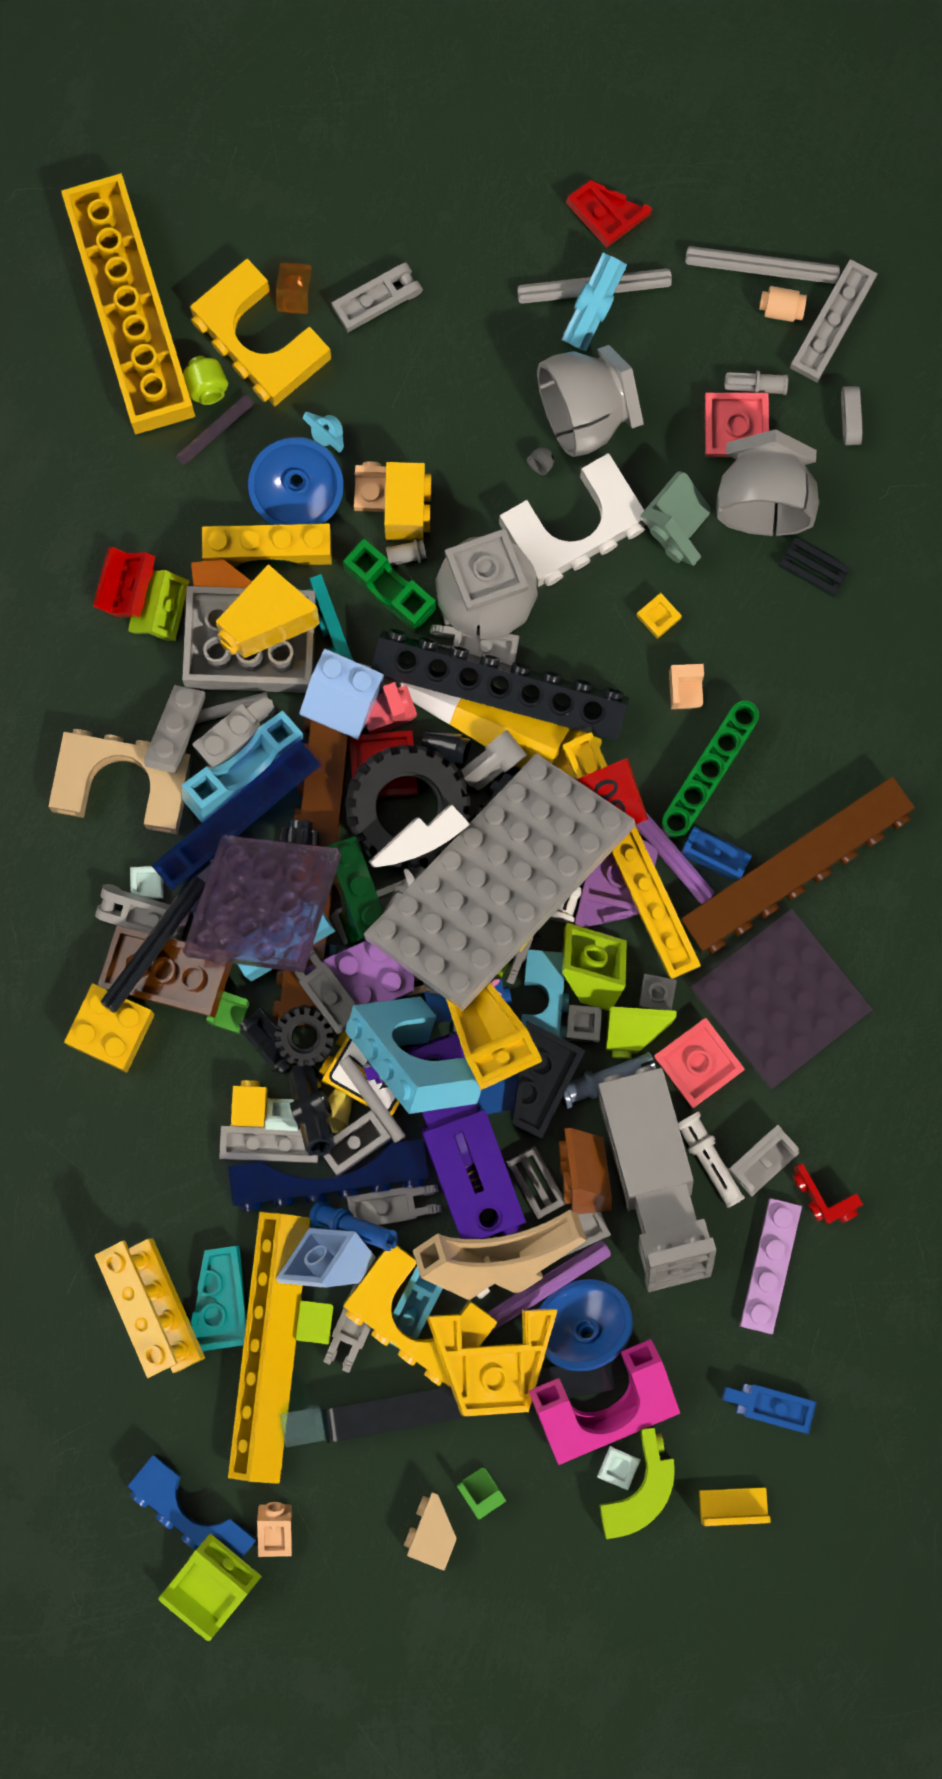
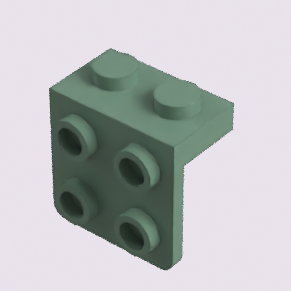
[640,471,711,566]

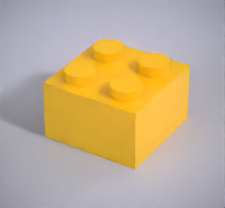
[384,462,431,542]
[64,983,155,1073]

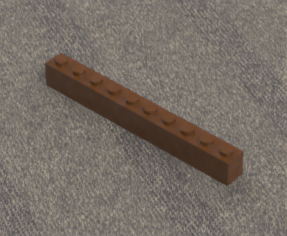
[273,717,349,1030]

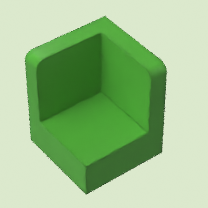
[206,992,250,1034]
[456,1467,506,1520]

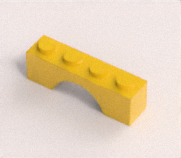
[202,524,332,567]

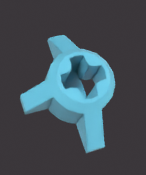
[302,412,344,452]

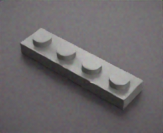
[790,259,878,383]

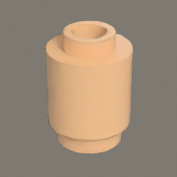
[759,286,807,322]

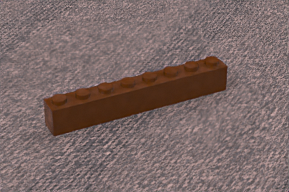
[680,777,915,955]

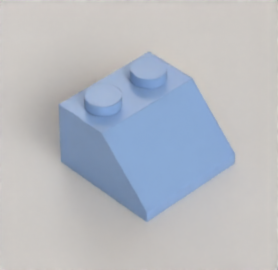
[299,649,384,740]
[276,1228,376,1288]

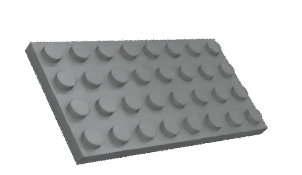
[364,754,636,1011]

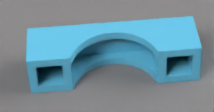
[181,710,303,823]

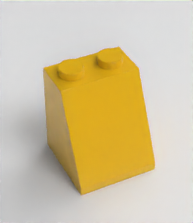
[216,565,320,658]

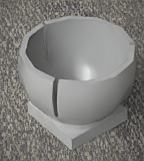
[537,345,644,457]
[716,429,819,536]
[435,528,538,640]

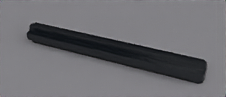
[101,875,206,1013]

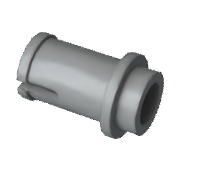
[386,538,427,567]

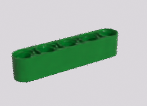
[660,701,759,841]

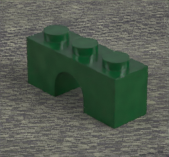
[316,836,384,944]

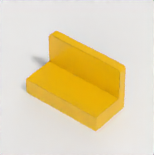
[699,1487,771,1526]

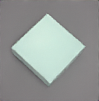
[130,866,164,900]
[265,1098,298,1131]
[597,1446,641,1490]

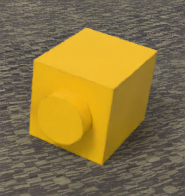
[231,1080,268,1128]

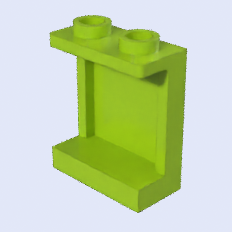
[158,1533,262,1641]

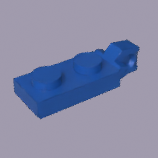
[721,1384,817,1434]

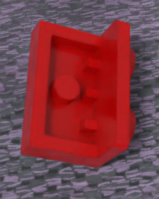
[93,547,156,617]

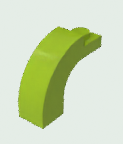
[599,1427,675,1539]

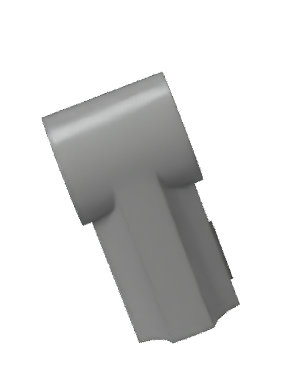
[461,730,527,791]

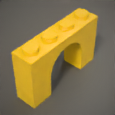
[190,258,331,407]
[343,1245,497,1387]

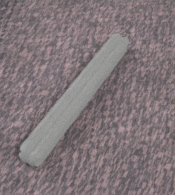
[685,246,840,284]
[517,268,672,304]

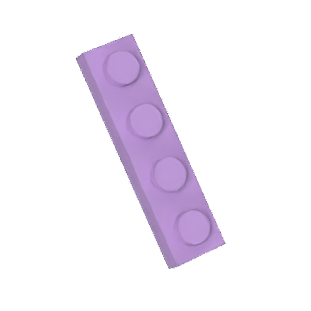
[740,1198,802,1334]

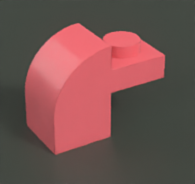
[365,682,417,734]

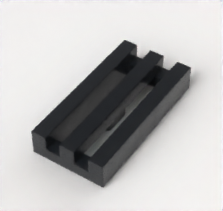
[779,537,850,597]

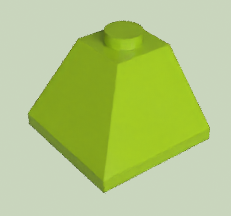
[562,923,627,1011]
[605,1007,676,1059]

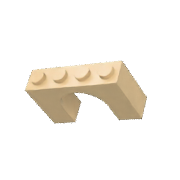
[48,729,193,835]

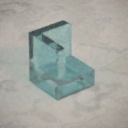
[281,1404,326,1447]

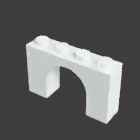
[499,453,646,587]

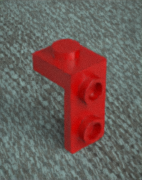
[792,1163,863,1225]

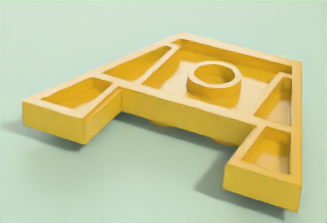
[426,1309,557,1416]

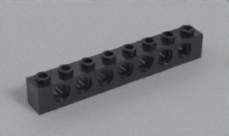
[371,629,629,741]

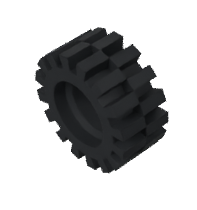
[274,1005,335,1067]

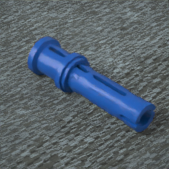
[309,1201,398,1251]

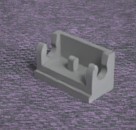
[728,1125,799,1197]

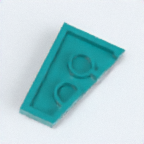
[191,1246,248,1351]

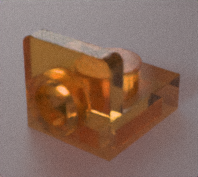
[276,262,312,314]

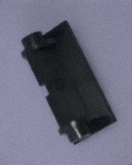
[238,1007,295,1075]

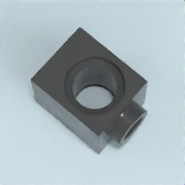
[637,974,677,1010]
[566,1005,602,1044]

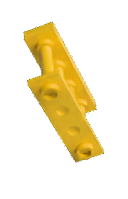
[95,1238,205,1378]

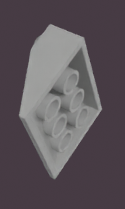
[182,586,316,693]

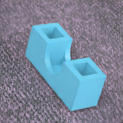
[521,950,569,1040]

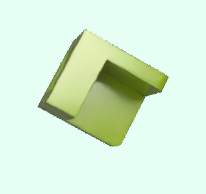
[296,1301,333,1344]

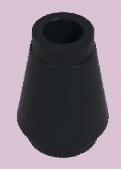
[421,730,471,765]

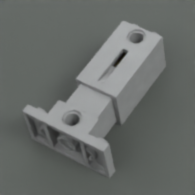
[598,1066,716,1292]

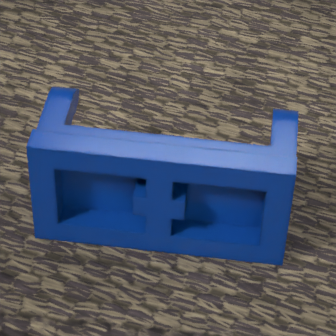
[681,826,752,882]

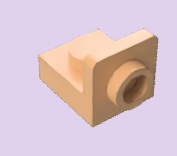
[354,462,386,512]
[257,1502,292,1557]

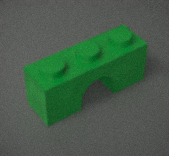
[343,539,436,632]

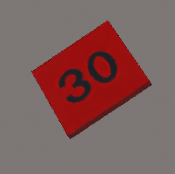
[576,758,648,825]

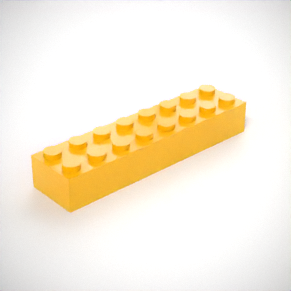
[61,173,195,435]

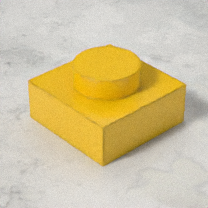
[636,593,682,639]

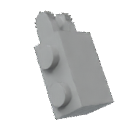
[192,697,276,767]

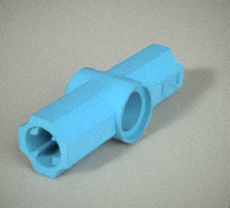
[561,253,627,351]

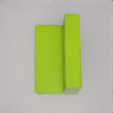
[128,570,190,641]

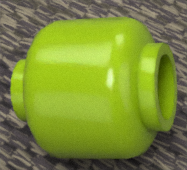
[183,356,228,405]

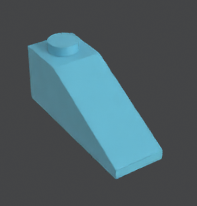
[390,1267,443,1346]

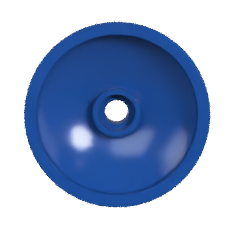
[248,437,344,525]
[540,1279,633,1371]

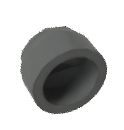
[527,447,555,475]

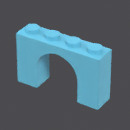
[346,997,481,1114]

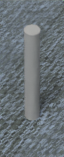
[196,692,268,724]
[338,1055,406,1143]

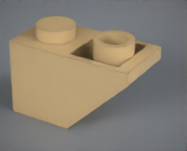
[404,1491,457,1571]

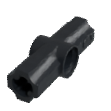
[288,1064,335,1157]

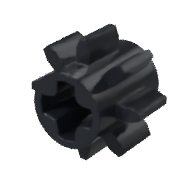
[279,820,319,856]

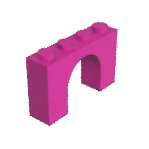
[528,1339,680,1465]

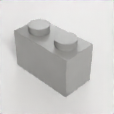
[323,1110,391,1177]

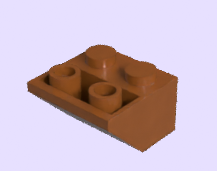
[559,1128,612,1214]

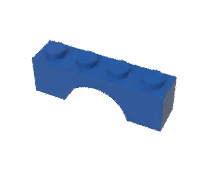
[128,1454,258,1559]

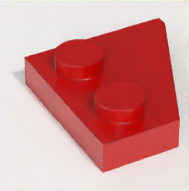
[566,180,653,248]

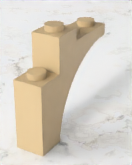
[413,1210,587,1300]

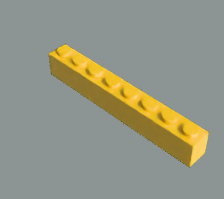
[228,1212,310,1484]

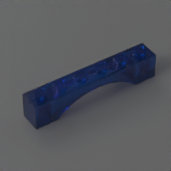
[152,739,323,891]
[228,1139,429,1212]

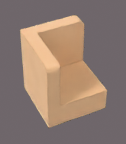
[669,664,704,709]

